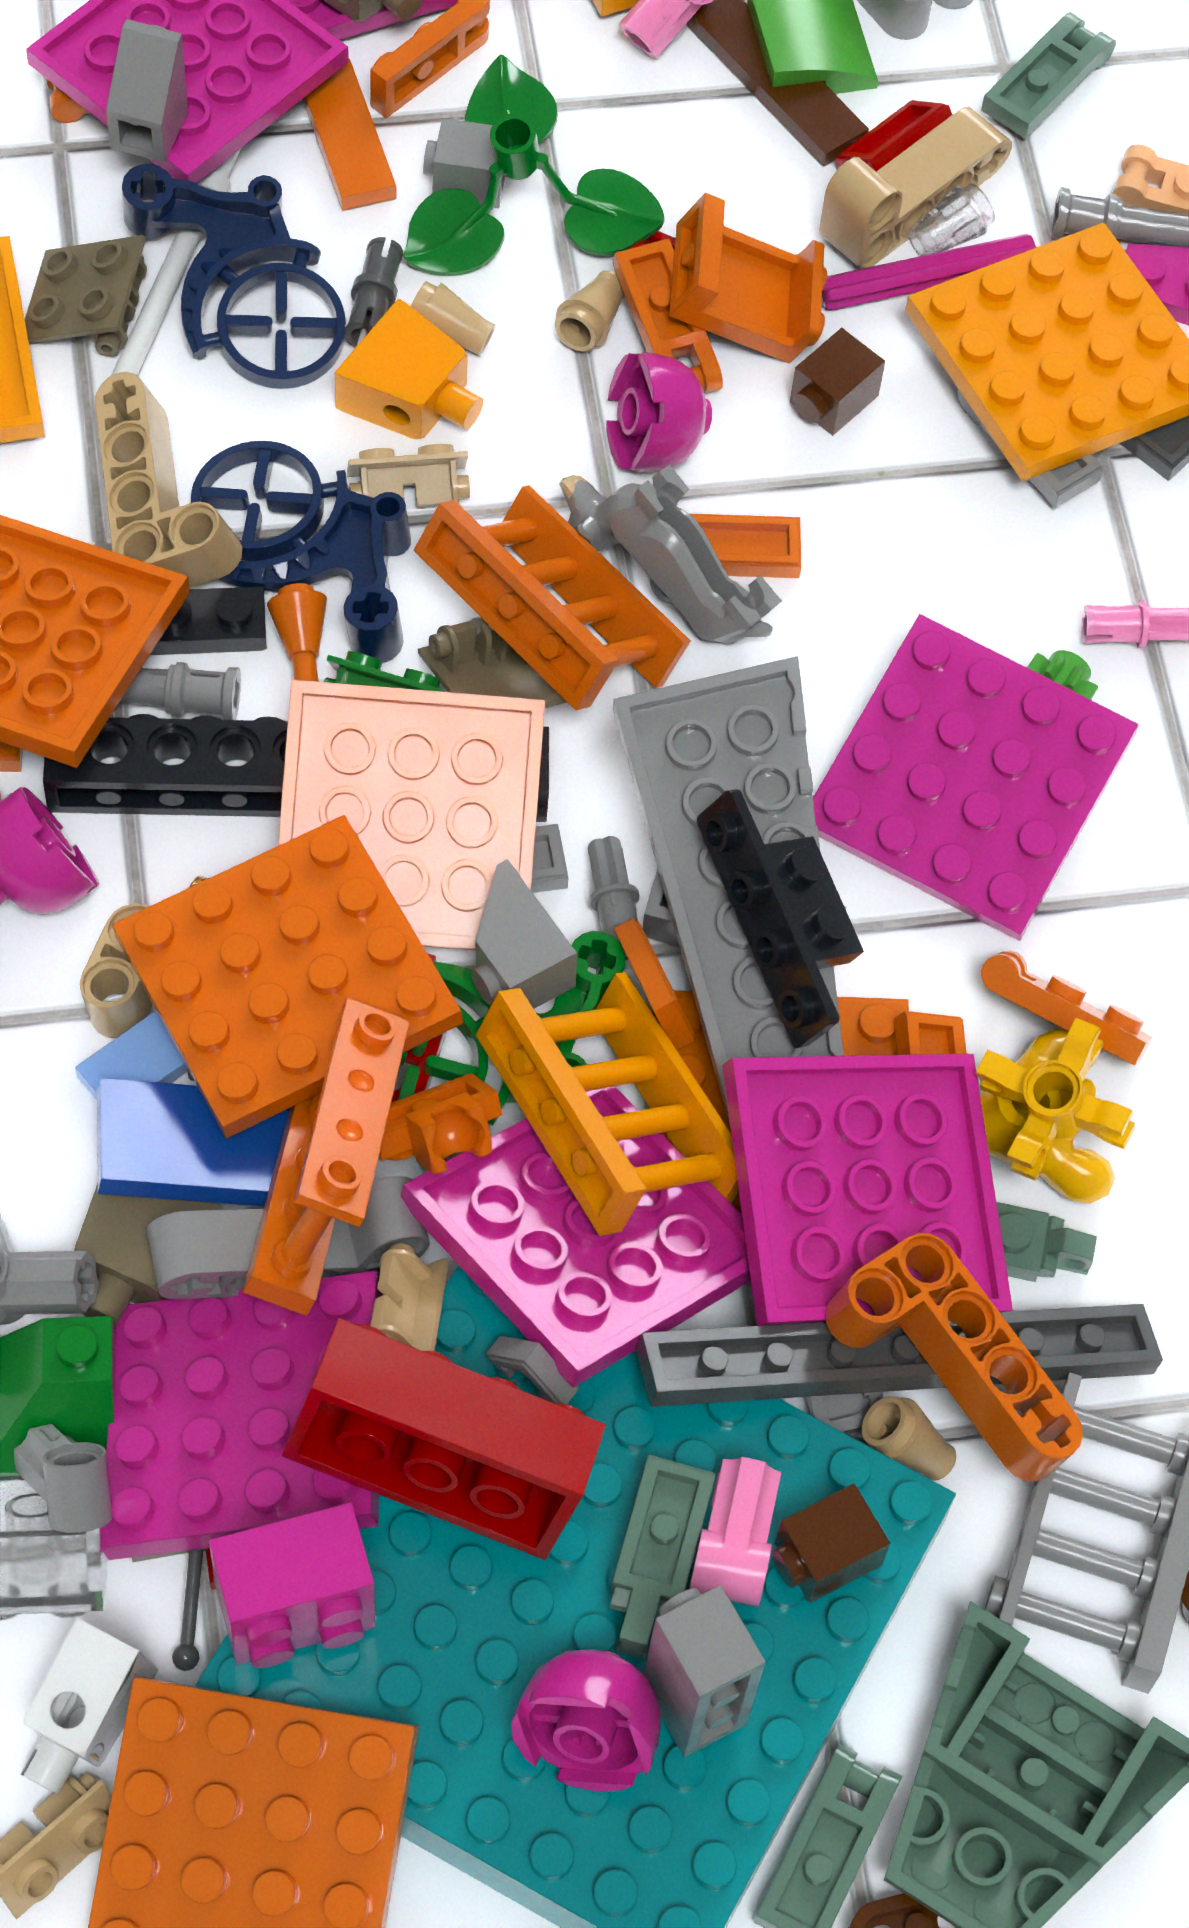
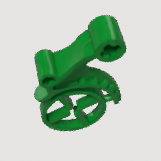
[398,931,626,1126]

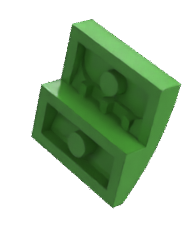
[747,0,878,94]

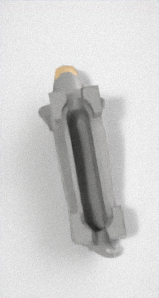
[559,464,782,645]

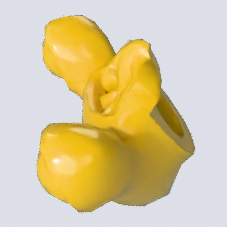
[980,1028,1116,1204]

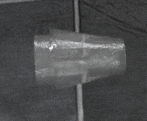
[907,183,995,256]

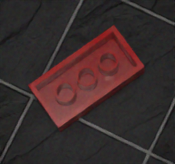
[282,1318,606,1560]

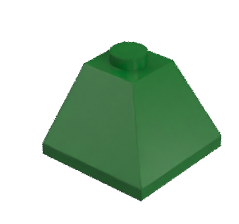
[0,1316,116,1478]

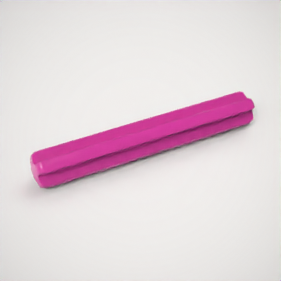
[822,233,1037,310]

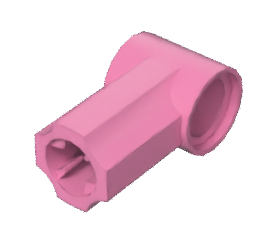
[619,0,714,58]
[689,1457,781,1607]

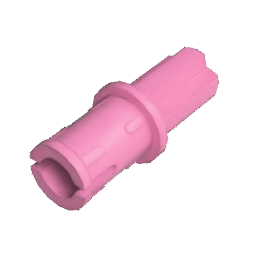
[1082,600,1189,648]

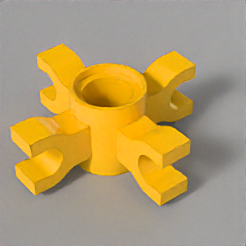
[976,1018,1136,1181]

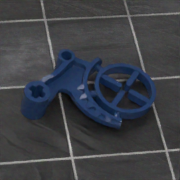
[122,163,346,389]
[191,441,411,663]

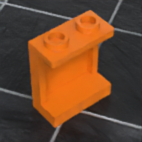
[669,192,827,364]

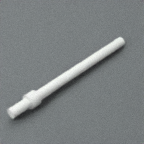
[111,149,241,376]

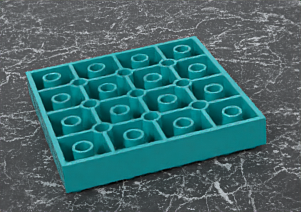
[195,1265,957,1928]

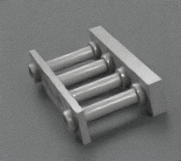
[984,1372,1189,1694]

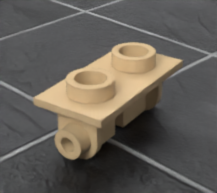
[347,444,470,507]
[370,1243,449,1351]
[0,1771,112,1920]

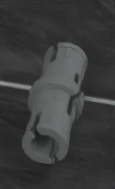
[345,237,403,347]

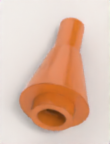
[267,583,327,682]

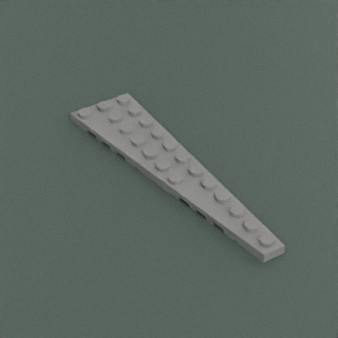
[613,656,883,1435]

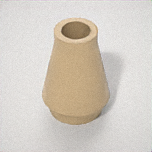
[555,271,625,352]
[411,281,496,356]
[862,1396,957,1481]

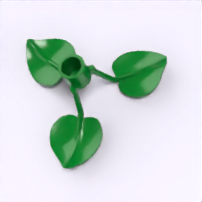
[403,54,665,276]

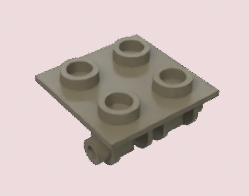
[25,235,147,356]
[418,617,567,708]

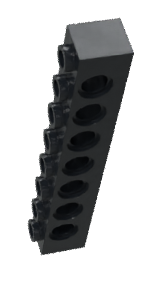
[43,714,549,822]

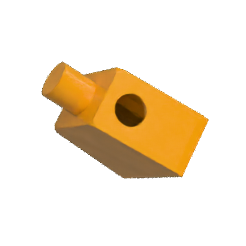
[334,298,483,440]

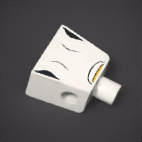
[20,1617,159,1795]

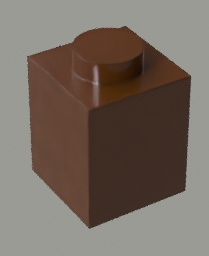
[790,327,885,436]
[772,1483,890,1604]

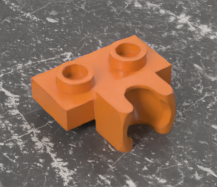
[378,1073,503,1174]

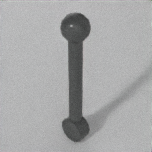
[172,1548,208,1671]

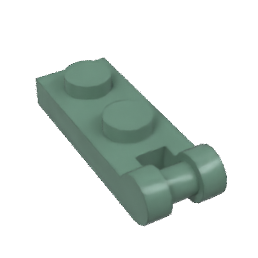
[981,12,1116,139]
[753,1744,903,1928]

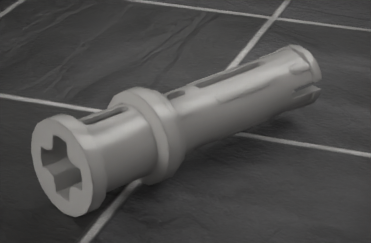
[1051,187,1189,247]
[119,662,241,720]

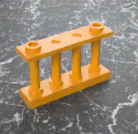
[476,972,739,1236]

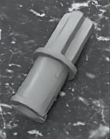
[587,836,640,960]

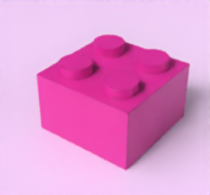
[209,1502,375,1668]

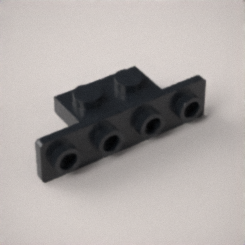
[697,789,864,1048]

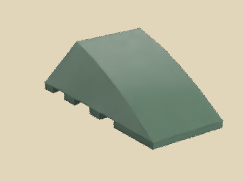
[884,1601,1189,1928]

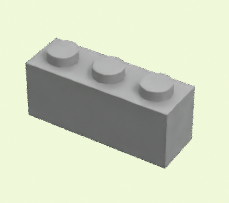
[644,1585,766,1758]

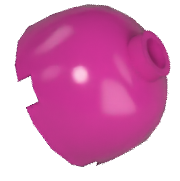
[606,352,712,472]
[0,787,99,915]
[511,1649,661,1792]

